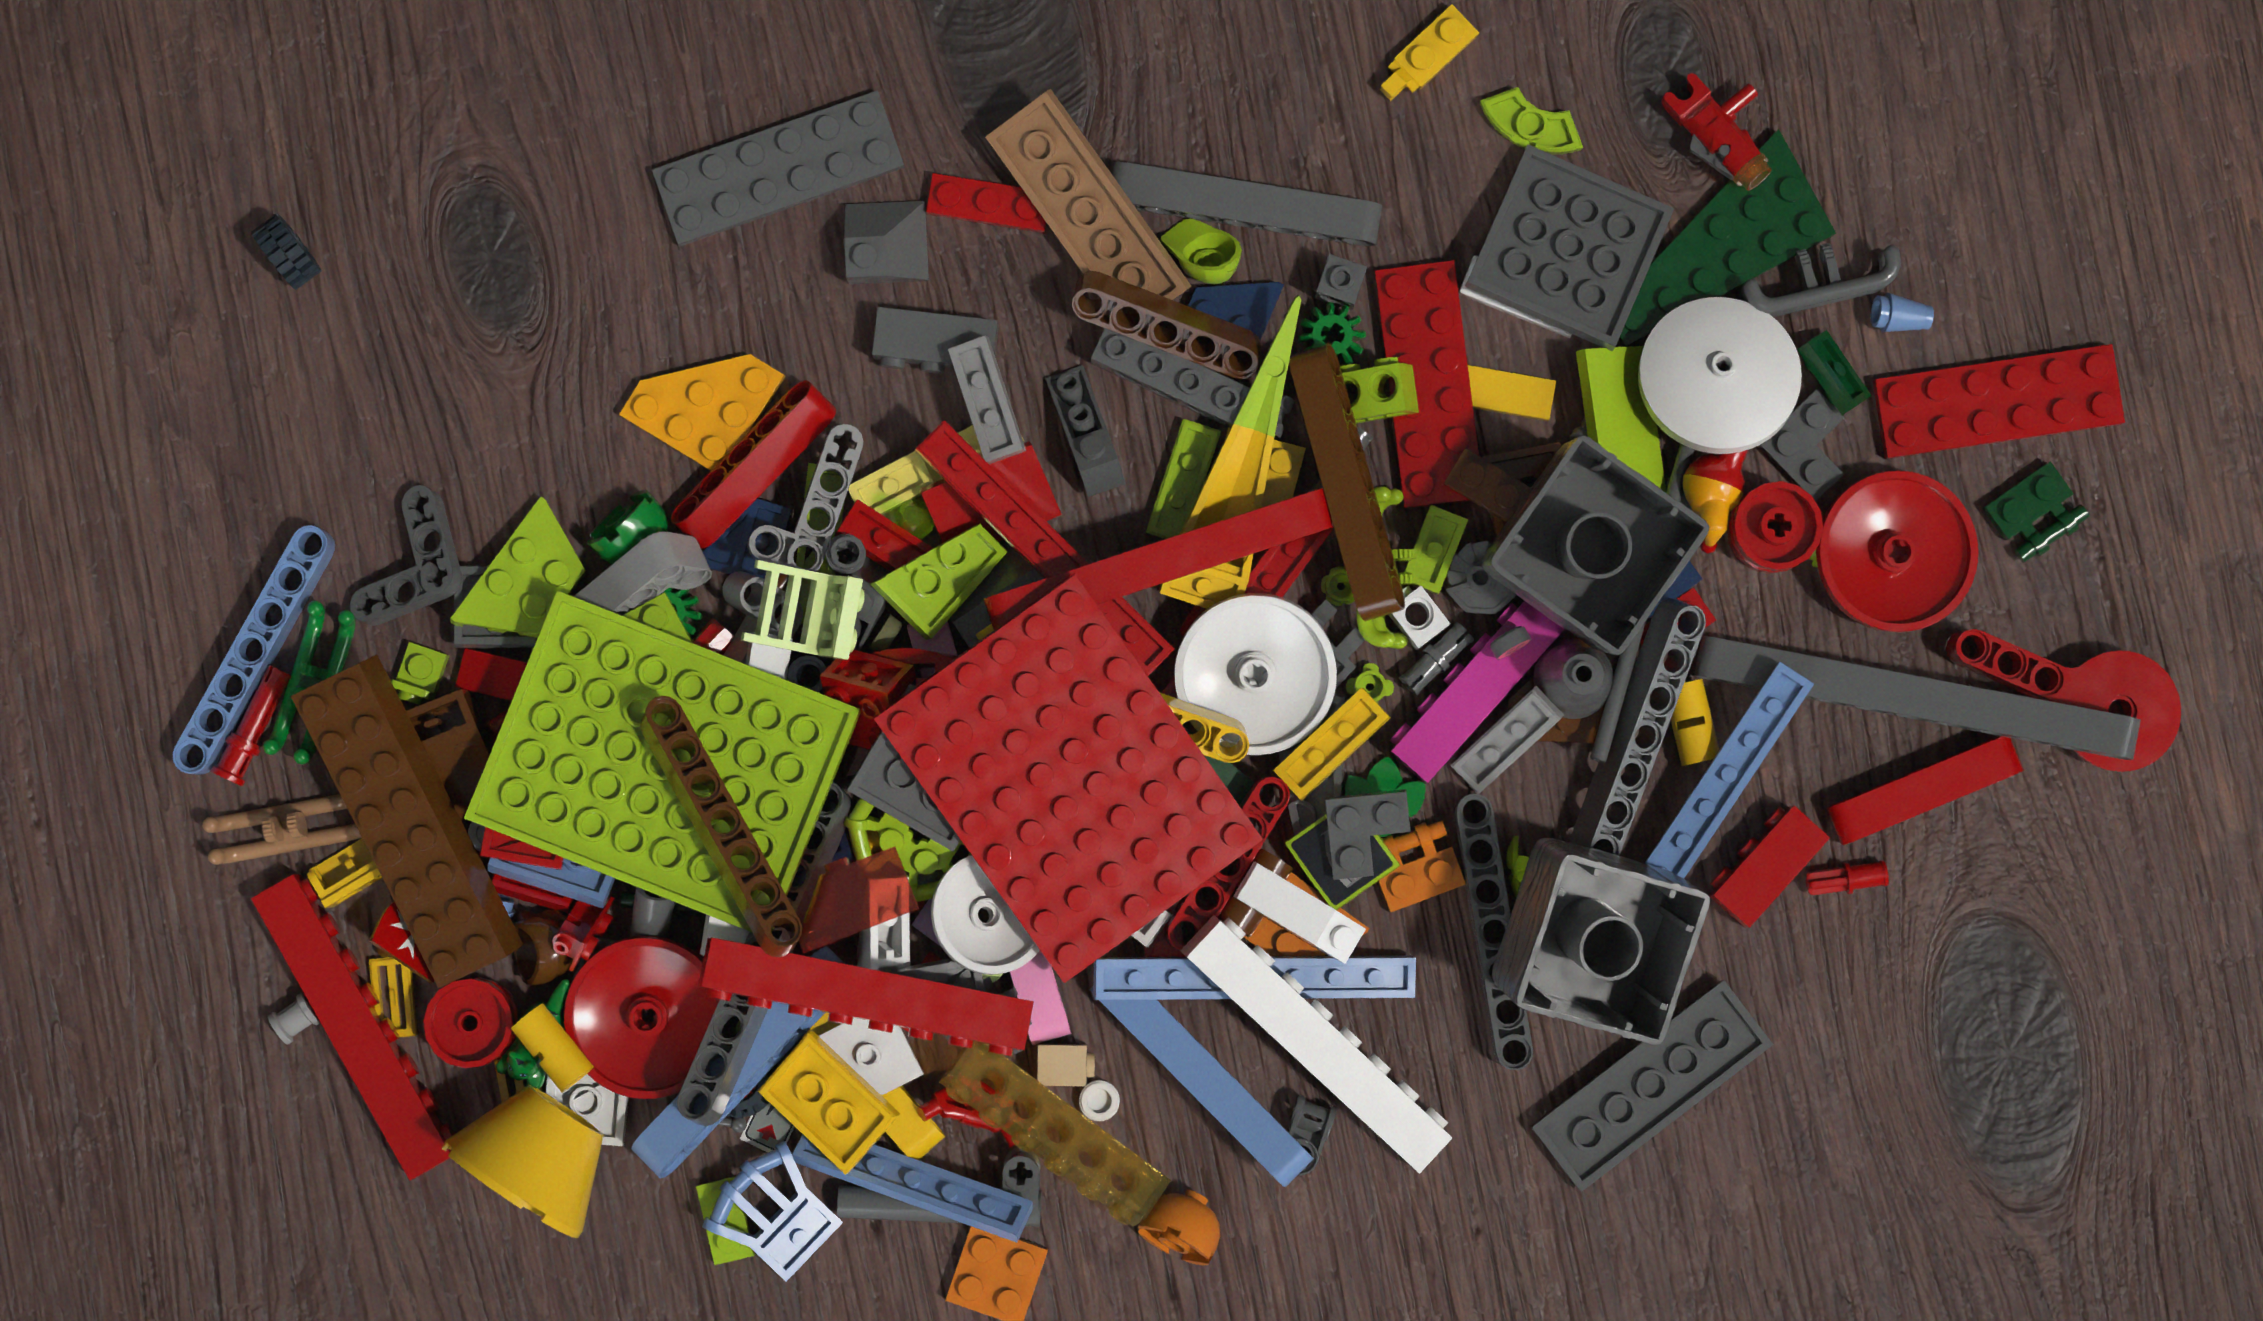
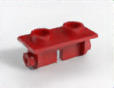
[552,897,615,972]

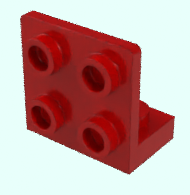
[820,650,916,749]

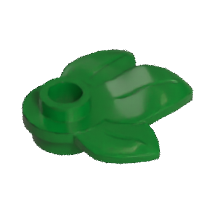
[1345,757,1426,837]

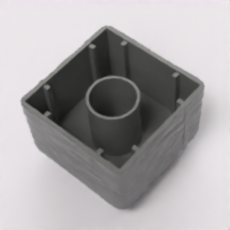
[1482,436,1709,655]
[1492,838,1710,1045]

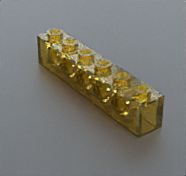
[939,1041,1171,1227]

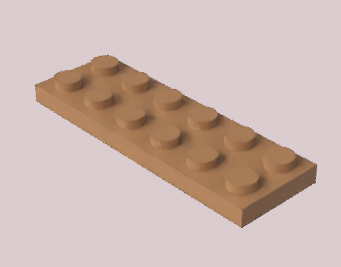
[985,89,1191,314]

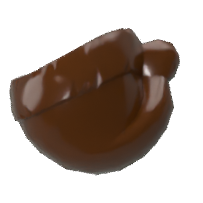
[513,908,574,985]

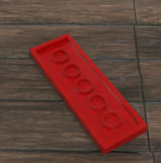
[1375,260,1479,509]
[1873,344,2125,460]

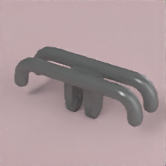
[1739,243,1901,317]

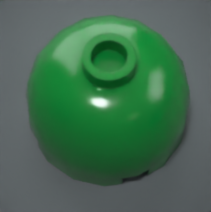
[587,490,668,565]

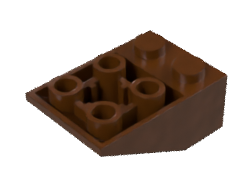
[406,689,492,823]

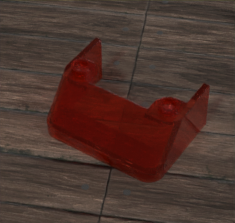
[798,846,926,953]

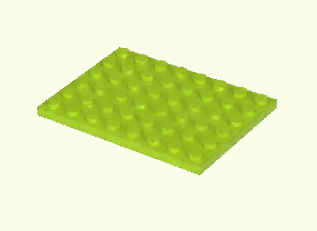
[464,590,861,933]

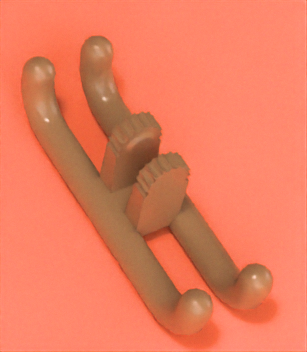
[202,794,362,865]

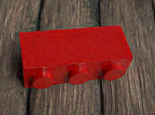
[1708,805,1830,928]

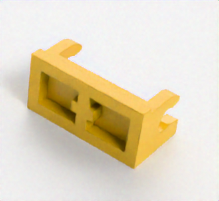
[307,838,382,908]

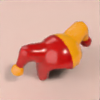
[1683,450,1749,554]

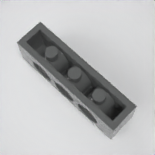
[1091,328,1250,428]

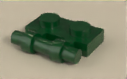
[1982,461,2090,563]

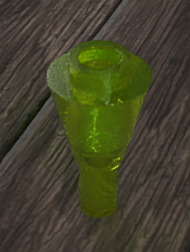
[895,500,934,539]

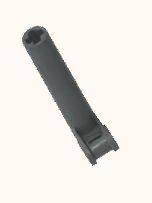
[837,1145,1042,1227]

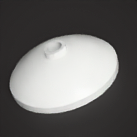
[931,855,1040,975]

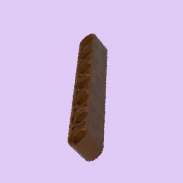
[1289,343,1405,622]
[640,696,802,957]

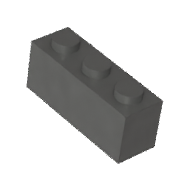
[872,307,999,374]

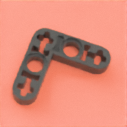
[350,485,462,626]

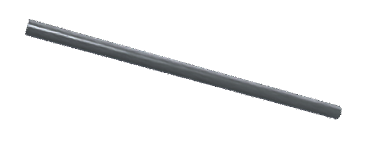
[1590,443,1695,763]

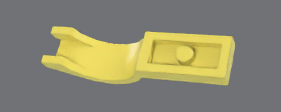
[848,425,1024,515]

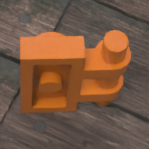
[1378,820,1466,913]

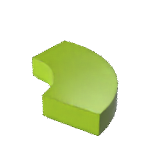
[1480,87,1583,155]

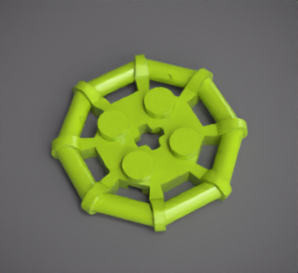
[844,798,971,906]

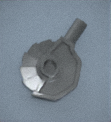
[1446,541,1517,614]

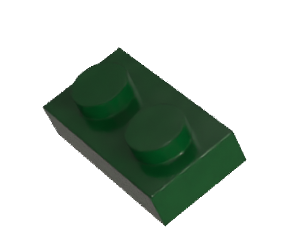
[1797,330,1872,416]

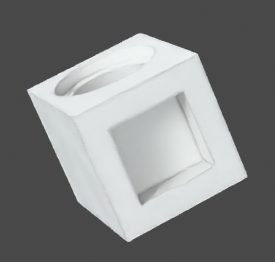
[1388,585,1451,650]

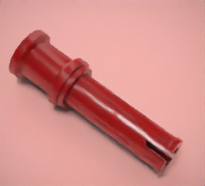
[210,665,291,787]

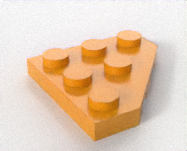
[619,354,785,471]

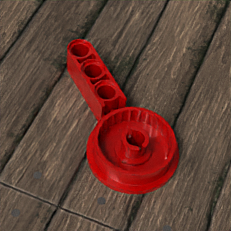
[1946,629,2181,772]

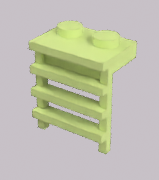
[741,560,865,660]

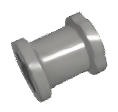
[267,992,320,1045]

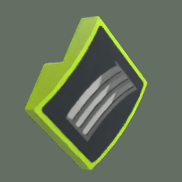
[1285,815,1401,910]

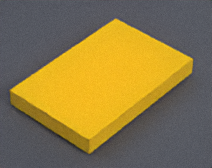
[758,1030,900,1175]

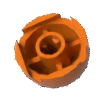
[1138,1190,1220,1265]

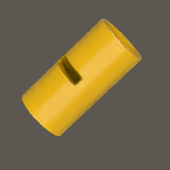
[1671,679,1719,766]
[511,1003,594,1093]

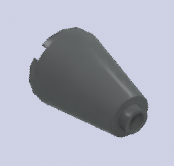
[1533,638,1614,719]

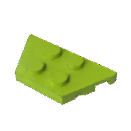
[450,496,586,638]

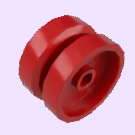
[1727,481,1824,574]
[423,977,520,1068]

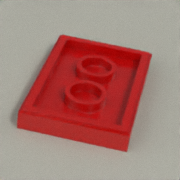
[919,441,1062,542]

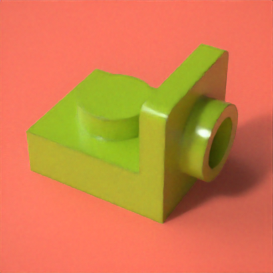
[391,642,449,705]

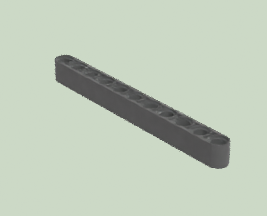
[1693,636,2141,760]

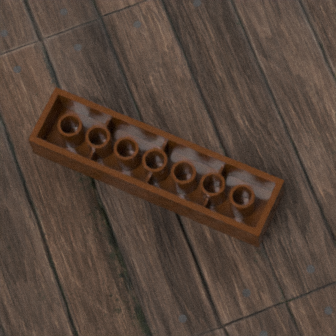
[291,654,523,988]

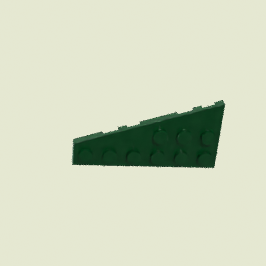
[1619,129,1836,347]

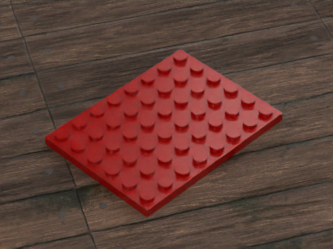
[873,574,1263,983]

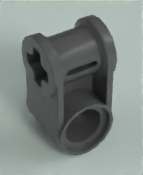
[1288,1094,1337,1176]

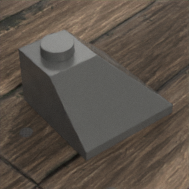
[844,201,929,285]

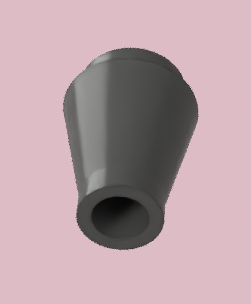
[826,534,866,574]

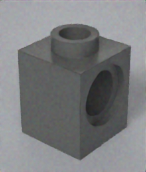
[1314,254,1367,311]

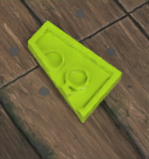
[870,524,1008,640]

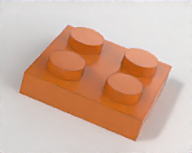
[945,1226,1048,1321]

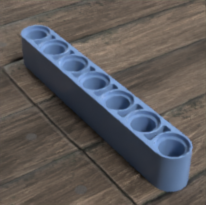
[173,525,335,775]
[631,946,845,1178]
[1089,986,1314,1187]

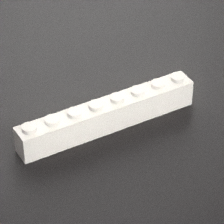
[1181,915,1452,1174]

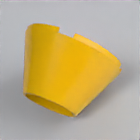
[441,1085,604,1238]

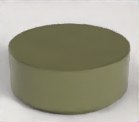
[868,615,902,652]

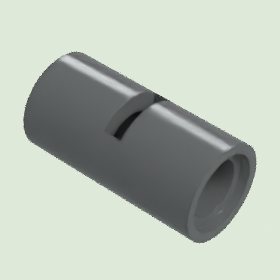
[628,887,675,939]

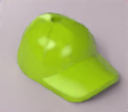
[1161,218,1242,284]

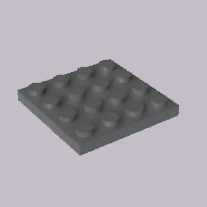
[1465,145,1674,351]

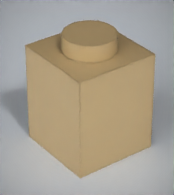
[1037,1043,1095,1086]

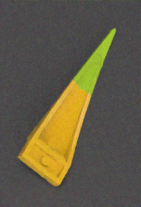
[1159,295,1301,609]

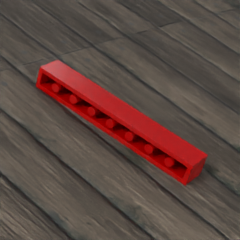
[251,874,455,1181]
[698,937,1034,1057]

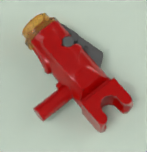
[1662,73,1772,191]

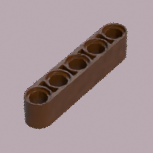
[1072,271,1261,379]

